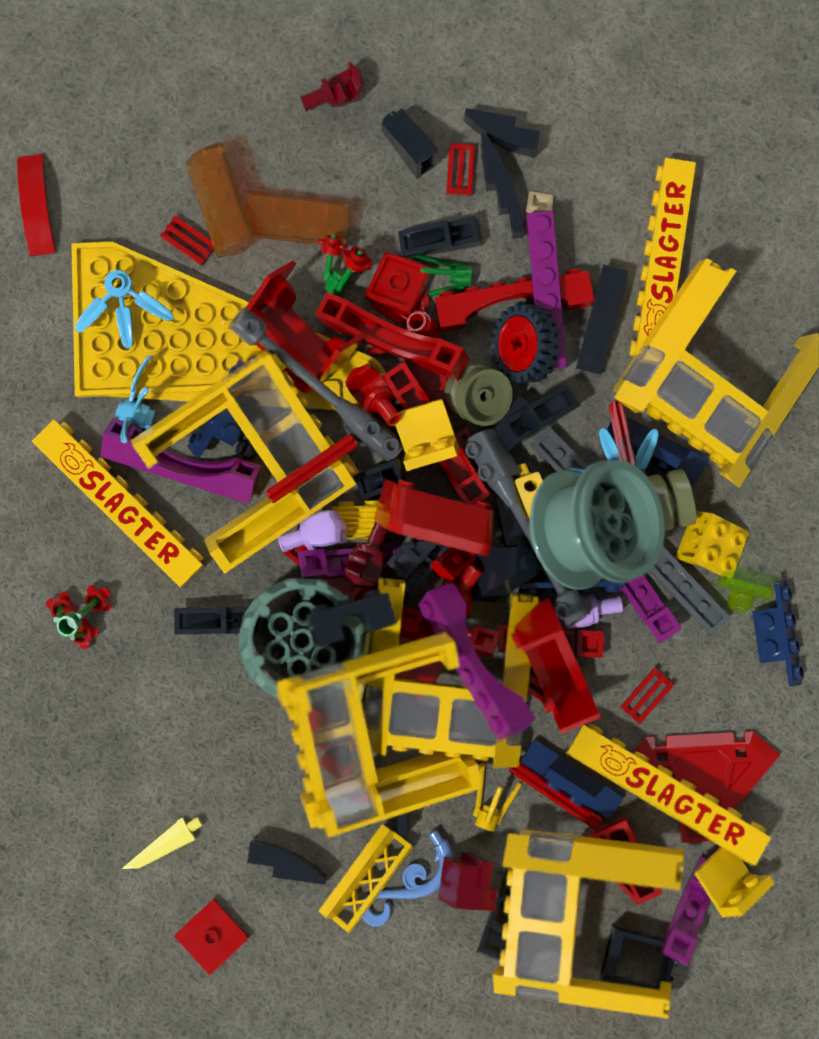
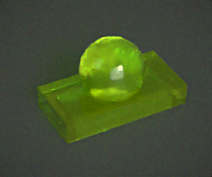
[715,576,773,614]

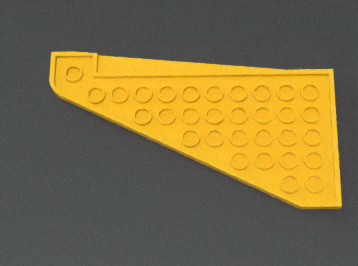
[72,242,386,410]

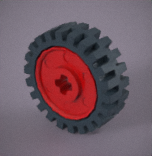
[490,304,562,383]

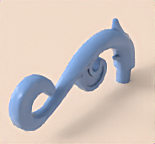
[360,829,454,927]

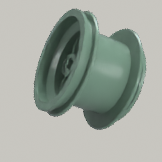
[529,460,665,590]

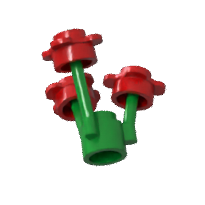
[317,235,373,296]
[46,585,112,649]

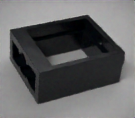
[599,925,678,990]

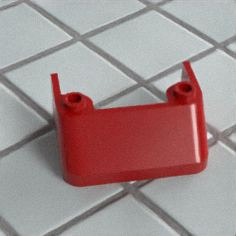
[246,260,365,393]
[374,479,494,556]
[511,598,601,734]

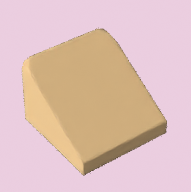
[524,191,554,221]

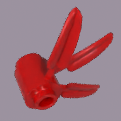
[366,287,440,356]

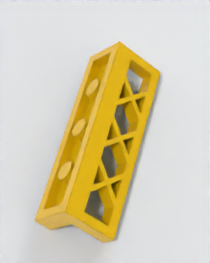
[318,824,414,933]

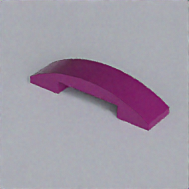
[298,541,399,579]
[620,575,682,643]
[662,856,711,966]

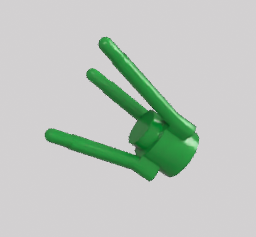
[412,256,471,297]

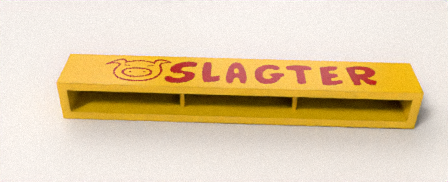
[629,158,696,368]
[31,419,205,589]
[565,723,771,866]

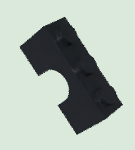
[306,589,397,648]

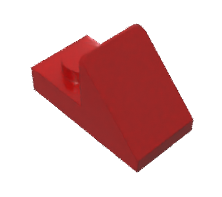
[430,547,475,584]

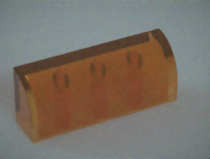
[185,142,255,258]
[243,190,351,245]

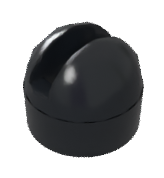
[236,440,257,461]

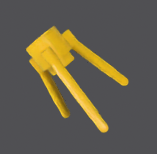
[473,762,522,831]

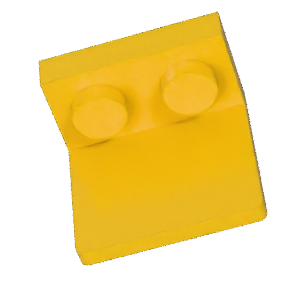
[395,399,459,471]
[675,511,749,580]
[695,847,775,917]

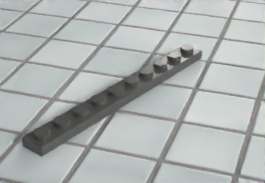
[530,427,731,636]

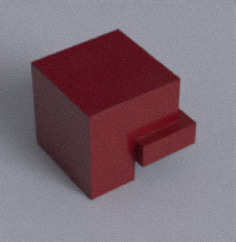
[438,852,497,911]

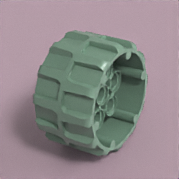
[238,578,366,704]

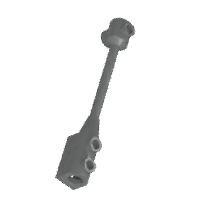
[228,307,403,462]
[465,429,592,627]

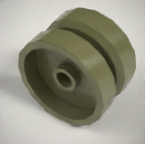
[445,362,512,426]
[647,468,696,531]

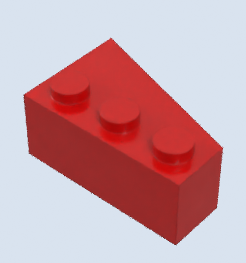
[582,815,662,905]

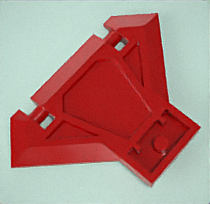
[632,731,780,843]

